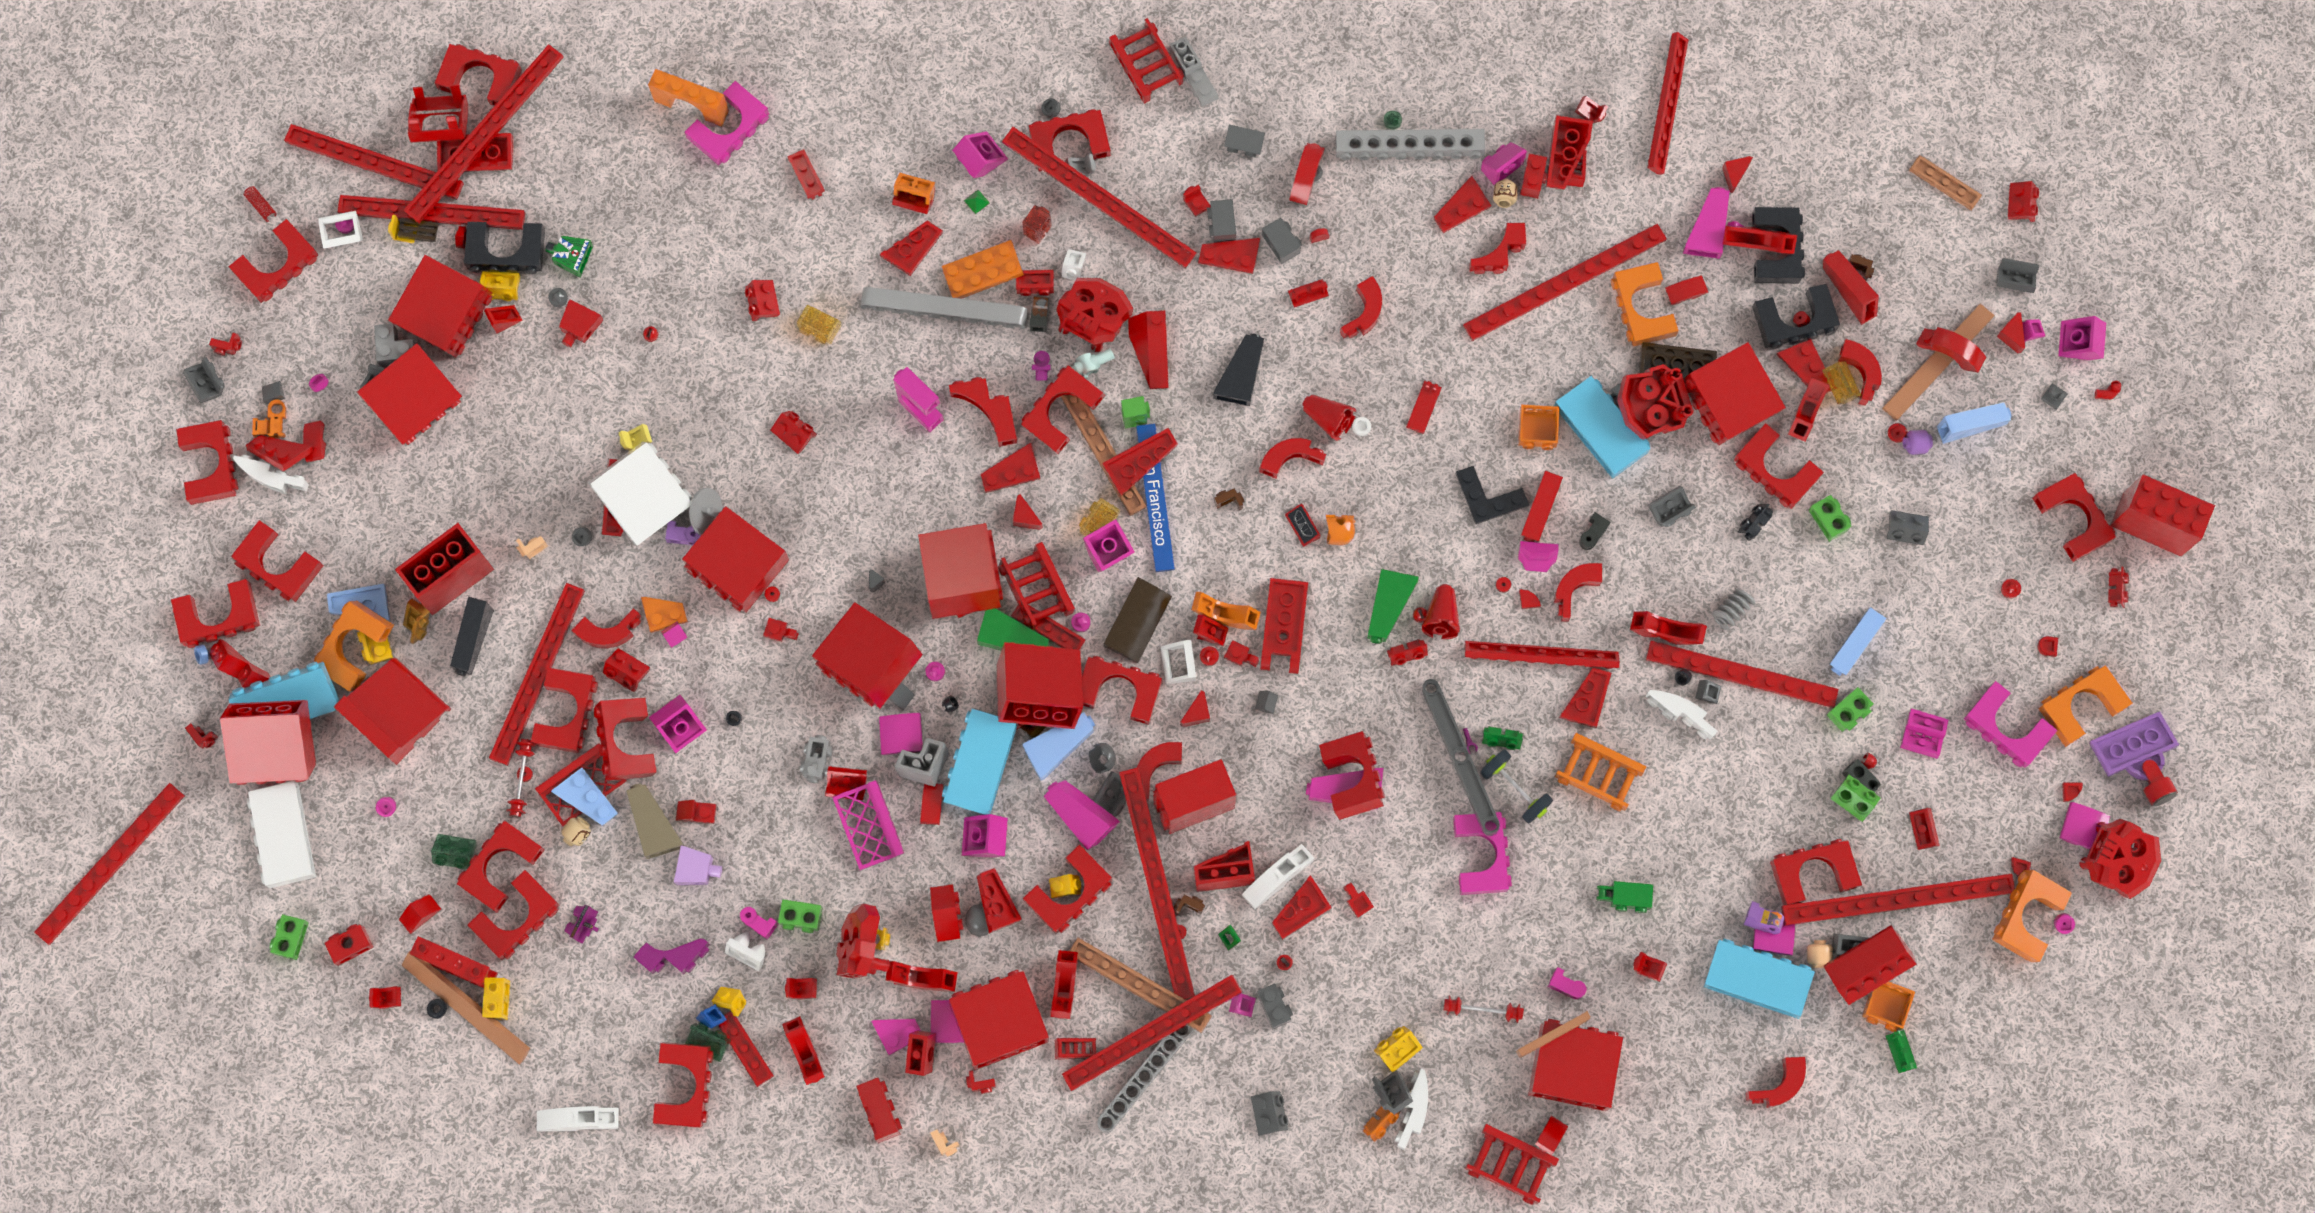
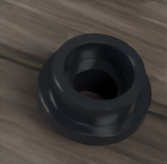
[427,999,447,1019]

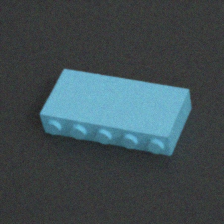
[1554,376,1650,479]
[228,662,340,719]
[942,708,1018,815]
[1704,939,1815,1019]

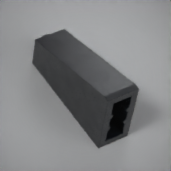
[1213,334,1264,406]
[450,596,494,676]

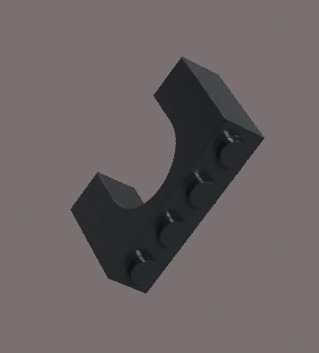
[1752,207,1805,284]
[464,222,545,274]
[1752,283,1840,349]

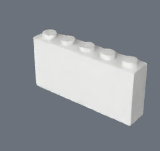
[247,781,316,888]

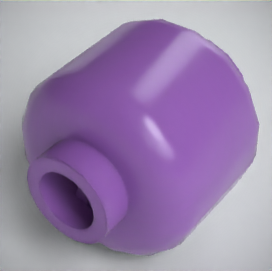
[1902,430,1933,455]

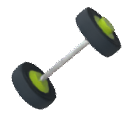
[1480,749,1553,824]

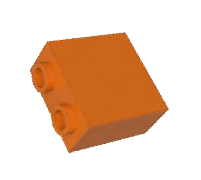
[1518,404,1559,450]
[1862,982,1915,1032]

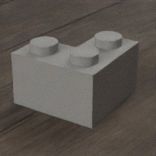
[374,323,416,367]
[895,738,949,787]

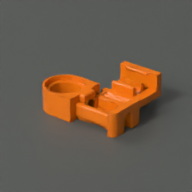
[252,400,286,438]

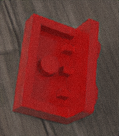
[2008,181,2039,222]
[892,189,935,214]
[1016,270,1054,296]
[745,280,780,321]
[770,411,817,454]
[603,648,650,692]
[825,766,867,800]

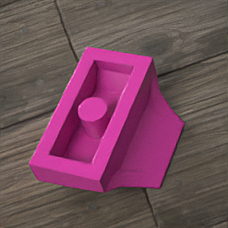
[1518,541,1559,572]

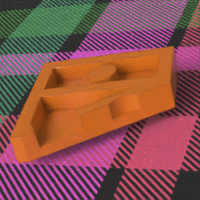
[641,597,688,633]

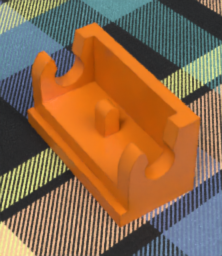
[894,173,935,205]

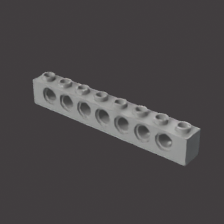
[1335,129,1485,160]

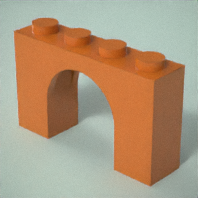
[648,69,729,127]
[1611,262,1679,346]
[314,601,394,692]
[2038,665,2133,747]
[1992,870,2072,962]

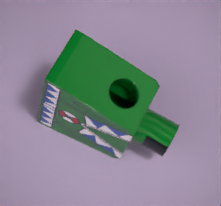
[545,236,593,278]

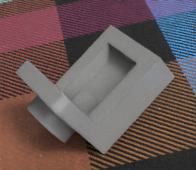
[1065,154,1096,177]

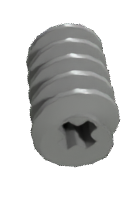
[1713,589,1755,630]

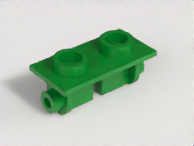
[1482,726,1523,750]
[1885,1030,1917,1074]

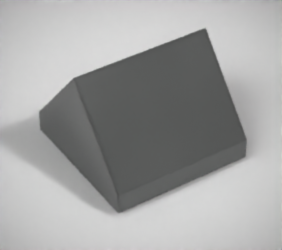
[869,570,885,592]
[1255,691,1278,714]

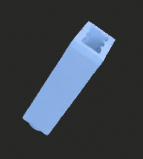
[1937,403,2011,444]
[1830,607,1887,676]
[1022,712,1095,781]

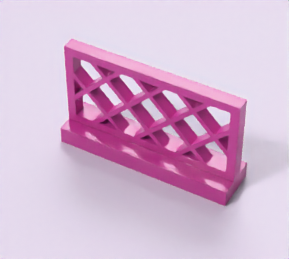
[832,780,905,870]

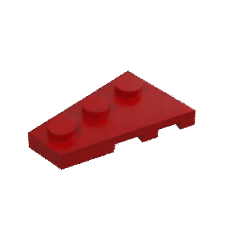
[1272,875,1332,940]

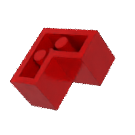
[930,884,964,942]

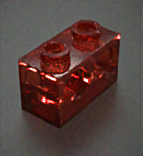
[1022,205,1052,244]

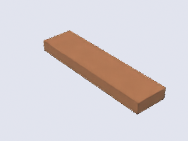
[1909,155,1982,211]
[1516,1011,1591,1058]

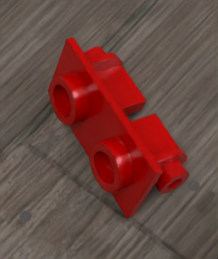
[1288,279,1329,308]
[2108,567,2129,608]
[1387,639,1428,666]

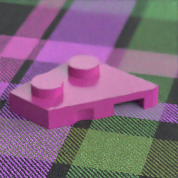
[871,1019,921,1055]

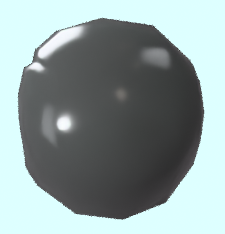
[1089,743,1116,774]
[965,904,989,937]

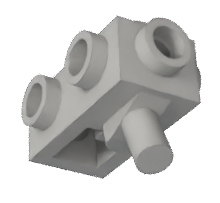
[800,735,833,783]

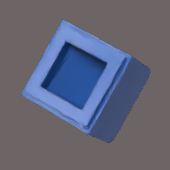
[696,1004,727,1029]

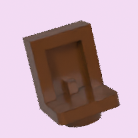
[1848,254,1874,281]
[1214,488,1245,510]
[1174,894,1205,916]

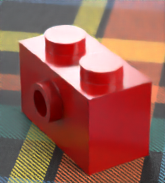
[1520,153,1548,199]

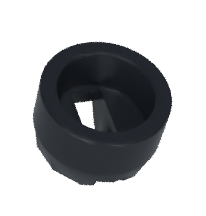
[1675,669,1692,686]
[942,695,959,712]
[726,711,742,726]

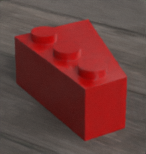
[1194,841,1255,892]
[856,1077,903,1144]

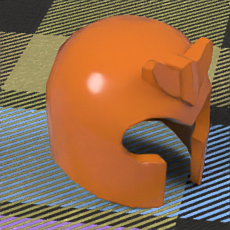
[1326,515,1356,545]

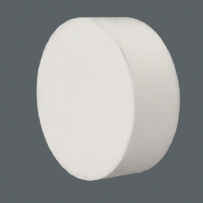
[1352,417,1371,436]

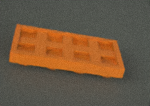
[942,240,1024,299]

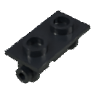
[1738,503,1773,541]

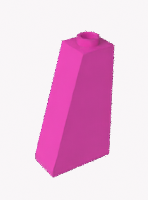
[1683,187,1730,259]
[1306,768,1384,809]
[1044,780,1120,850]

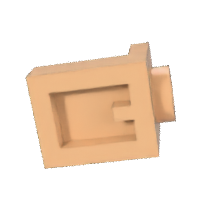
[516,536,548,559]
[930,1129,959,1157]

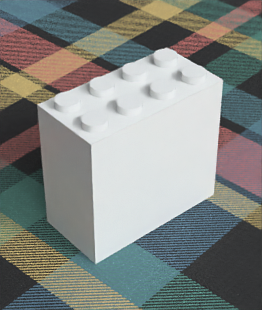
[588,442,693,545]

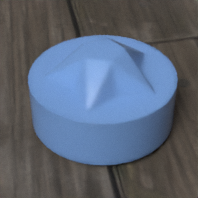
[194,645,210,665]

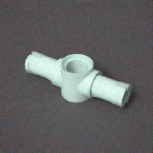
[1071,348,1115,378]

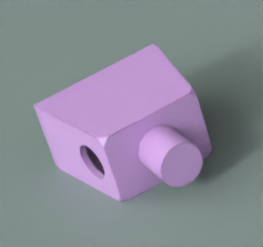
[674,846,722,885]

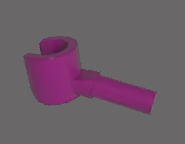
[1463,728,1478,754]

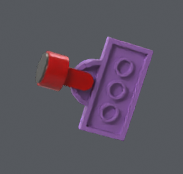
[2089,711,2179,806]

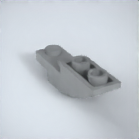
[1169,37,1219,106]

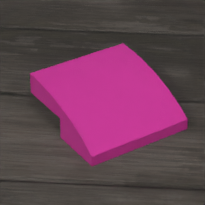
[1900,708,1948,759]
[879,713,923,755]
[2059,802,2110,850]
[1752,922,1795,956]
[931,1000,964,1043]

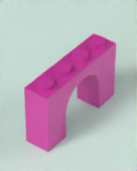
[684,81,769,166]
[893,367,944,432]
[1963,681,2057,768]
[1453,812,1512,895]

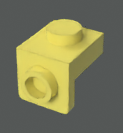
[619,424,652,451]

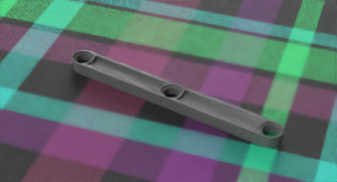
[1422,679,1500,836]

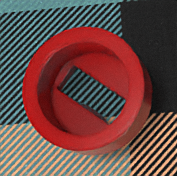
[643,326,659,342]
[1413,607,1427,623]
[1861,752,1877,769]
[1277,954,1293,970]

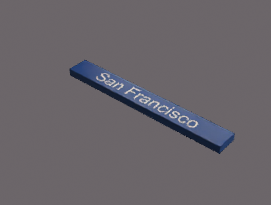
[1136,424,1175,572]

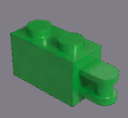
[1596,881,1653,913]

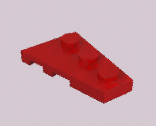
[1434,176,1491,233]
[880,220,943,276]
[1198,238,1260,274]
[1776,339,1835,393]
[246,435,313,471]
[981,443,1041,493]
[1559,668,1612,729]
[976,868,1022,934]

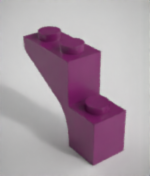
[633,938,710,974]

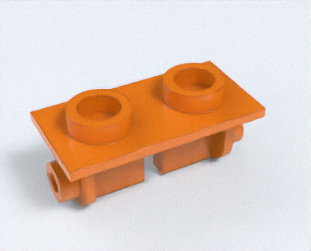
[1363,1106,1400,1142]

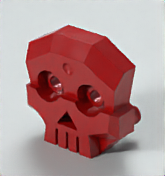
[1056,278,1134,352]
[1617,364,1694,440]
[2079,819,2161,899]
[836,904,890,979]

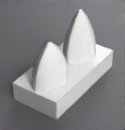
[725,932,765,971]

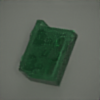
[431,834,476,869]
[685,1022,731,1062]

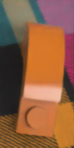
[1191,592,1261,630]

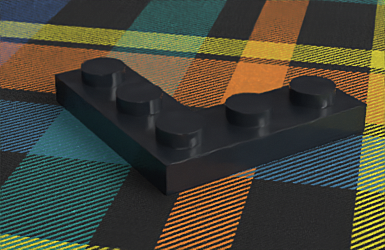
[1455,466,1529,525]

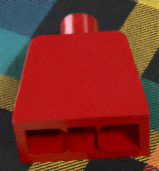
[559,299,603,348]

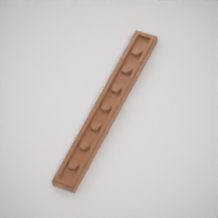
[1882,303,1995,421]
[1061,395,1147,516]
[1069,938,1212,1033]
[402,951,531,1064]

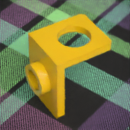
[388,215,418,243]
[875,927,891,950]

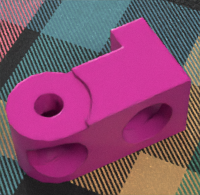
[740,907,779,940]
[1547,967,1587,999]

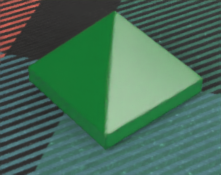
[964,190,990,214]
[1218,925,1241,951]

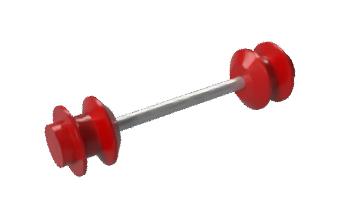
[506,739,536,817]
[1443,995,1524,1023]

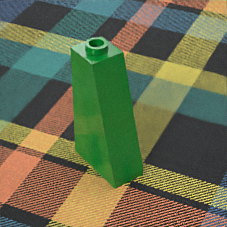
[1367,569,1419,644]
[977,608,1049,651]

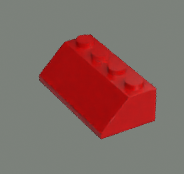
[1824,925,1917,1005]

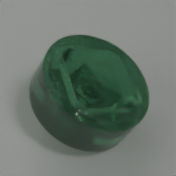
[1383,111,1402,130]

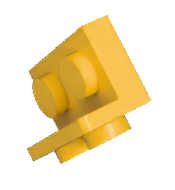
[479,271,520,302]
[357,631,393,665]
[482,978,510,1020]
[1374,1026,1423,1072]

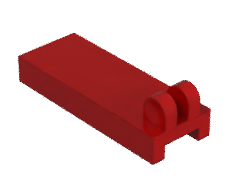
[787,149,825,200]
[1406,381,1442,434]

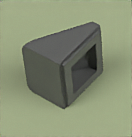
[262,381,285,404]
[1695,680,1721,704]

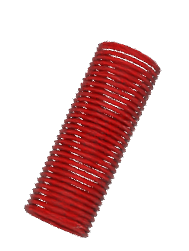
[243,186,277,222]

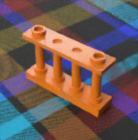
[1554,733,1647,811]

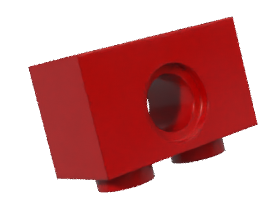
[324,924,374,966]
[905,1030,936,1076]

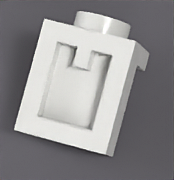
[1062,249,1086,280]

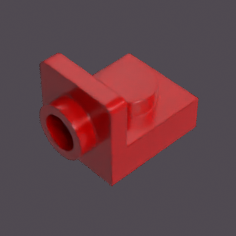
[1183,185,1210,217]
[185,723,218,749]

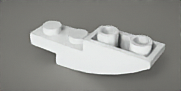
[233,455,309,494]
[1645,690,1718,740]
[1242,844,1315,909]
[1395,1069,1428,1150]
[537,1106,618,1132]

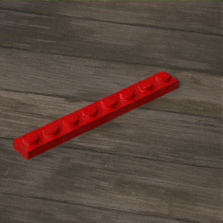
[1647,32,1689,175]
[1464,641,1620,669]

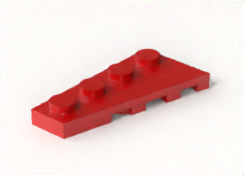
[1102,427,1178,497]

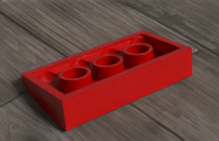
[437,133,513,172]

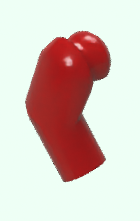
[2095,380,2121,400]

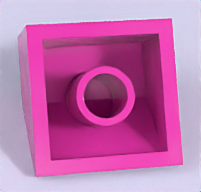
[952,131,1008,178]
[1481,142,1527,186]
[2058,316,2106,360]
[1083,519,1135,572]
[649,695,707,753]
[961,814,1008,858]

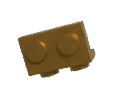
[403,598,430,644]

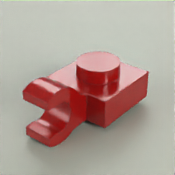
[763,618,799,642]
[1224,640,1259,667]
[1344,882,1374,918]

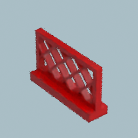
[535,743,627,827]

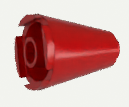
[1302,395,1356,441]
[1422,584,1460,640]

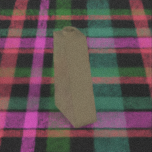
[626,783,684,859]

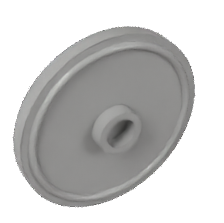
[689,488,723,535]

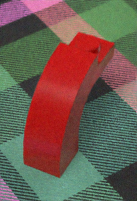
[1289,143,1325,205]
[1340,276,1382,339]
[1916,327,1987,373]
[1838,339,1882,406]
[1788,377,1830,442]
[1259,438,1327,479]
[1554,563,1602,622]
[571,608,641,649]
[1137,742,1182,802]
[1050,950,1078,1019]
[885,961,958,992]
[782,1016,825,1085]
[1745,1057,1806,1108]

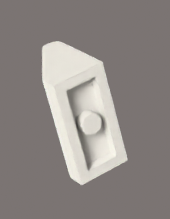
[319,211,363,248]
[1160,640,1196,685]

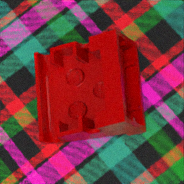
[334,657,451,765]

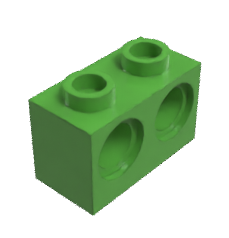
[1121,396,1150,429]
[1809,495,1852,542]
[1827,687,1874,732]
[1831,775,1880,822]
[778,899,823,933]
[269,914,309,960]

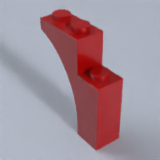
[949,377,1017,447]

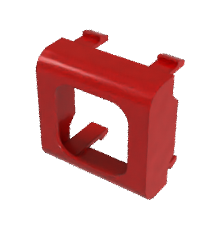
[408,84,469,143]

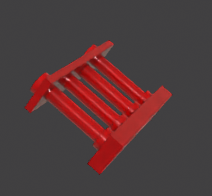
[1109,18,1184,104]
[998,542,1075,631]
[409,936,498,988]
[1465,1124,1559,1205]

